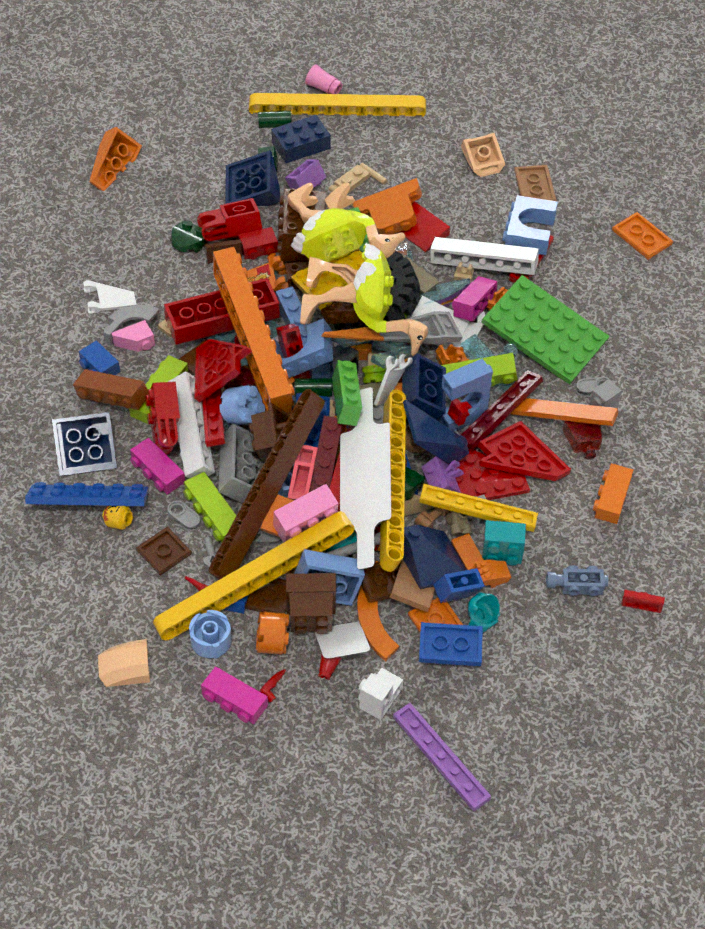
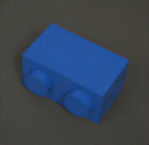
[79,340,120,375]
[434,568,485,603]

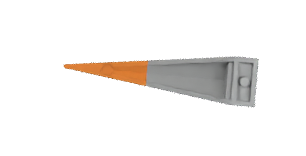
[321,311,463,345]

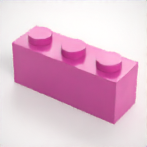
[452,276,497,322]
[130,438,185,495]
[201,666,268,724]

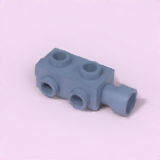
[546,565,608,596]

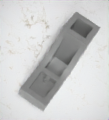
[104,305,160,345]

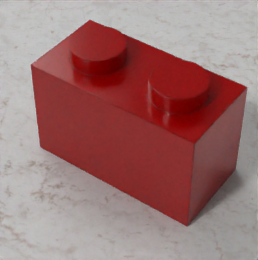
[238,227,278,260]

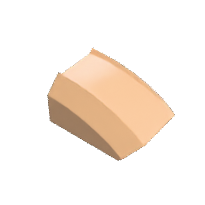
[461,133,505,177]
[98,639,150,687]

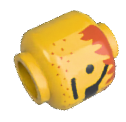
[102,506,133,530]

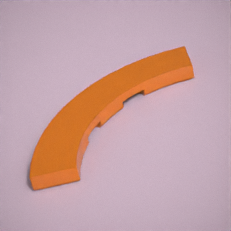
[357,561,399,662]

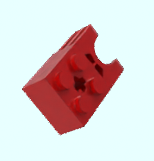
[197,198,262,241]
[145,381,180,455]

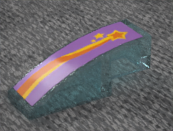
[420,278,470,307]

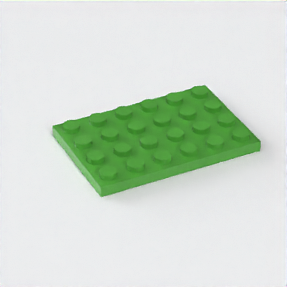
[481,275,610,384]

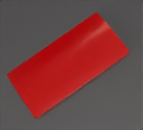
[398,201,450,252]

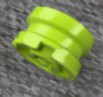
[362,364,387,383]

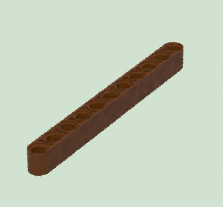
[209,389,325,580]

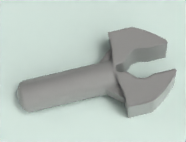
[203,537,216,569]

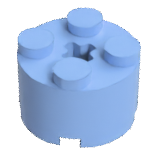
[220,385,265,425]
[189,610,232,658]

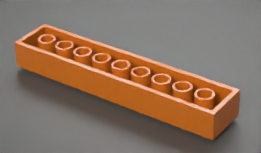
[213,247,295,412]

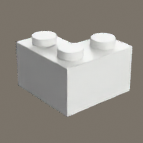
[358,668,403,720]

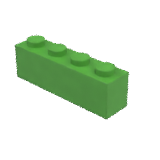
[332,360,362,426]

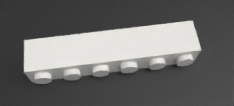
[430,237,539,275]
[168,371,215,478]

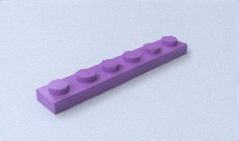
[393,703,491,812]

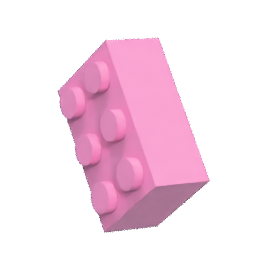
[273,484,338,543]

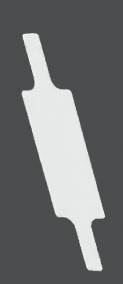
[340,387,391,569]

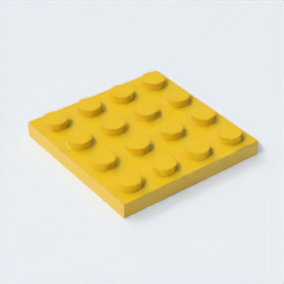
[291,249,364,310]

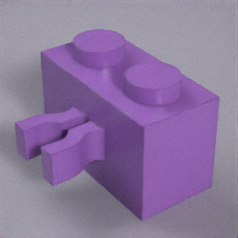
[285,159,326,189]
[422,456,464,493]

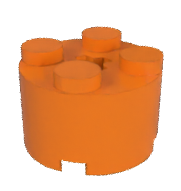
[256,612,289,655]

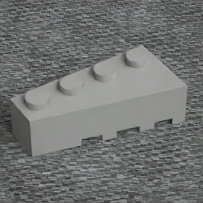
[218,424,258,503]

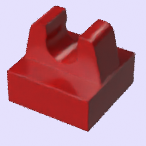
[447,398,472,426]

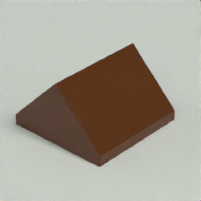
[203,239,242,264]

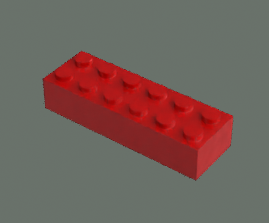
[164,278,280,345]

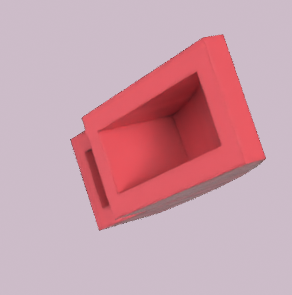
[287,445,318,500]

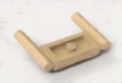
[329,163,388,207]

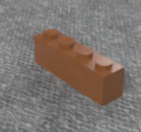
[73,369,148,410]

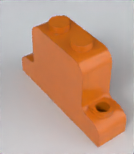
[352,178,422,235]

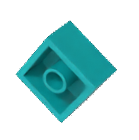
[482,520,526,566]

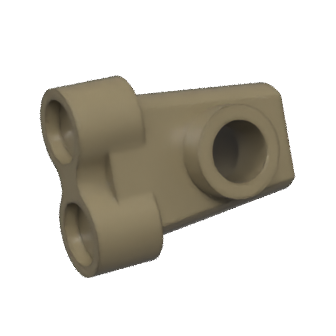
[446,511,473,536]

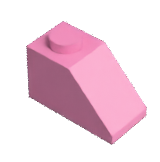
[112,320,155,352]

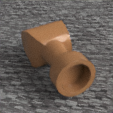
[414,507,450,528]

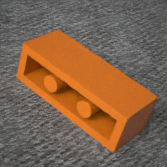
[593,463,634,524]

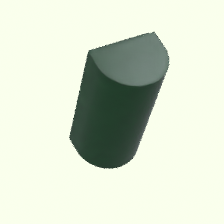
[258,110,291,128]
[295,378,332,397]

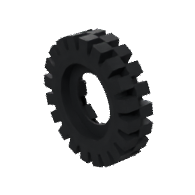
[333,251,421,331]

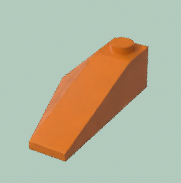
[89,127,142,191]

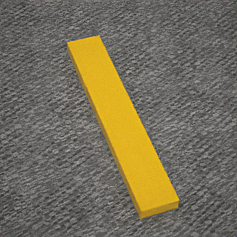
[419,484,538,532]

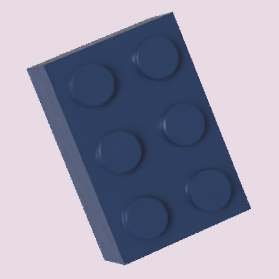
[271,115,331,164]
[402,353,446,419]

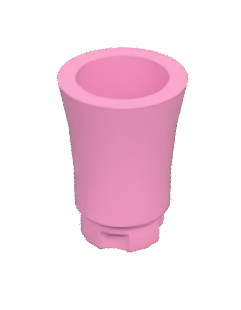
[305,64,343,94]

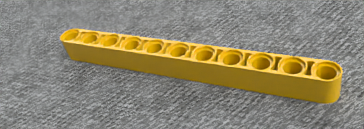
[249,93,426,117]
[380,389,406,572]
[153,511,355,641]

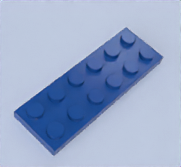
[25,482,149,506]

